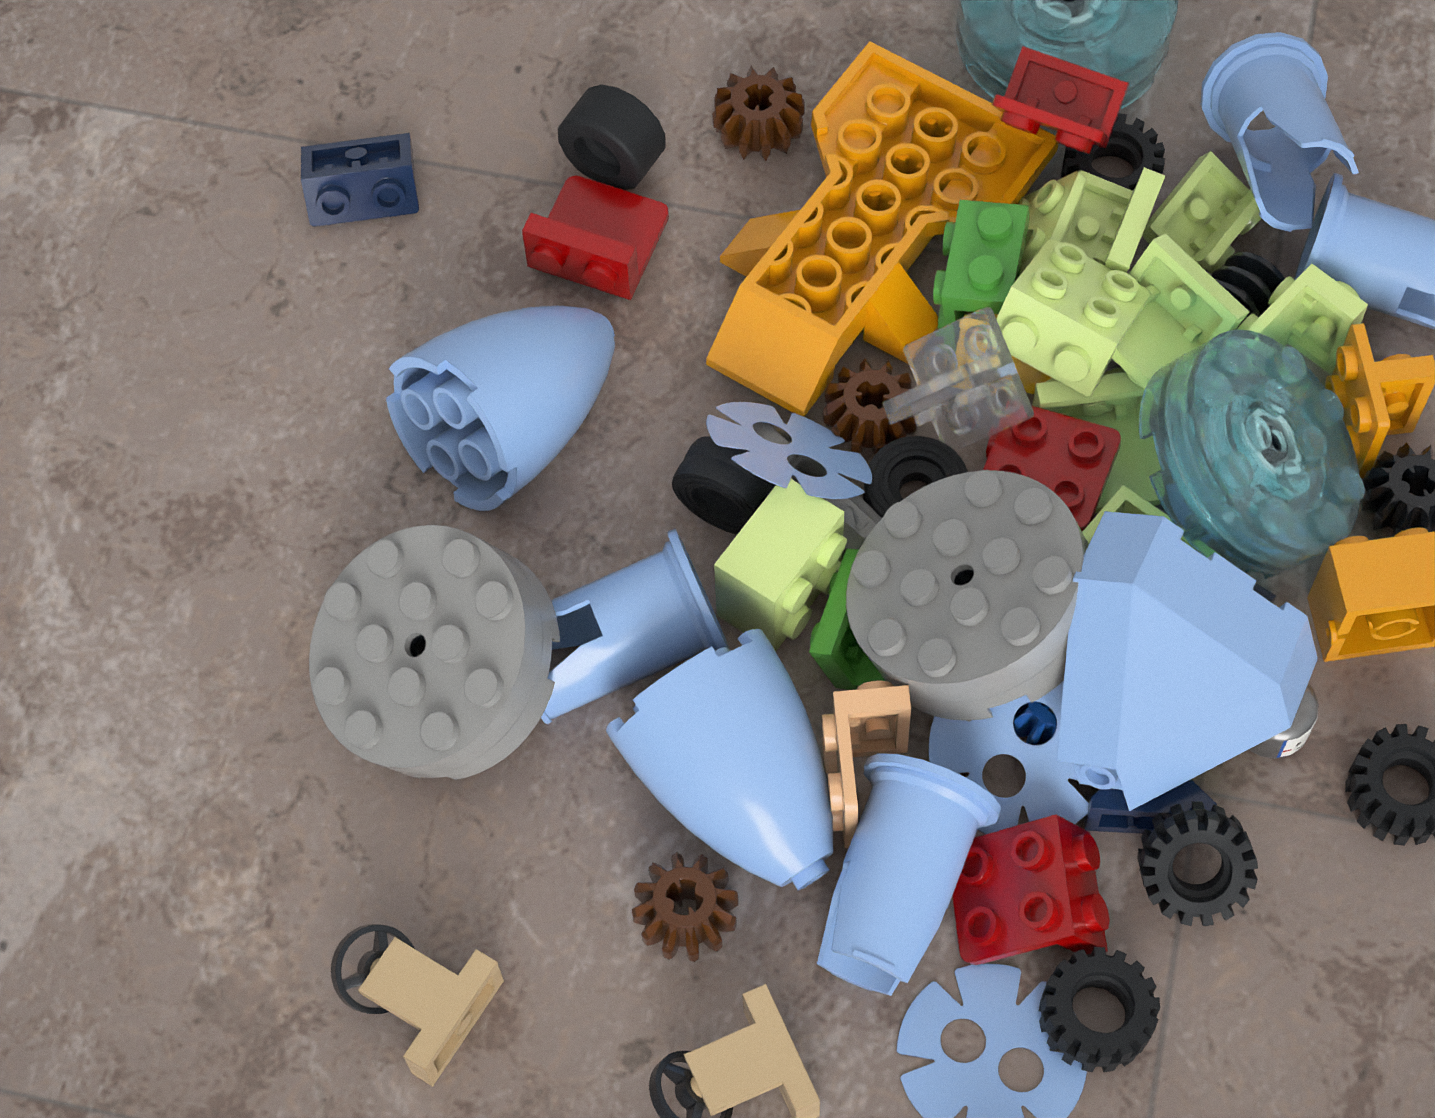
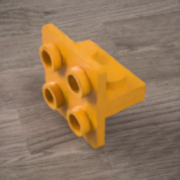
[1325,323,1435,479]

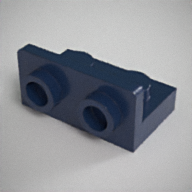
[301,133,419,227]

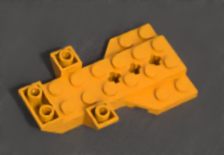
[706,41,1059,417]

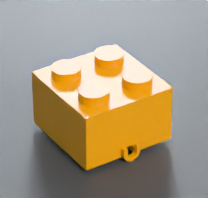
[1307,528,1435,662]

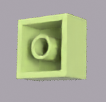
[714,479,847,652]

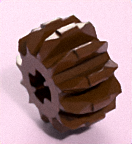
[712,65,805,161]
[823,358,921,455]
[632,852,739,962]

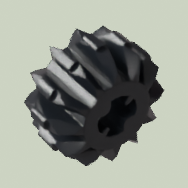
[1361,442,1435,537]

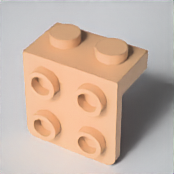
[822,681,911,848]

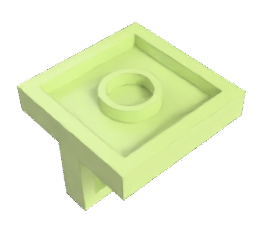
[1061,167,1165,273]

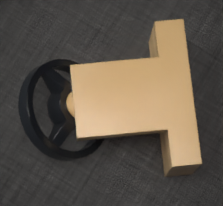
[331,924,504,1087]
[649,984,820,1118]

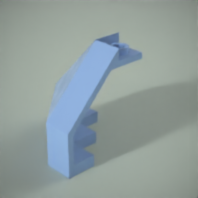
[1057,511,1318,811]

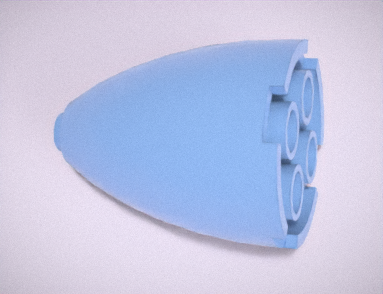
[386,305,615,511]
[606,629,833,891]

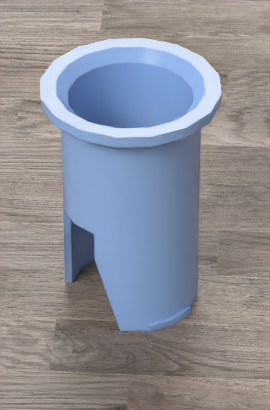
[1200,32,1359,232]
[1294,173,1435,329]
[541,528,730,724]
[817,753,1001,996]

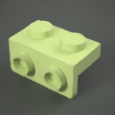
[1142,151,1261,273]

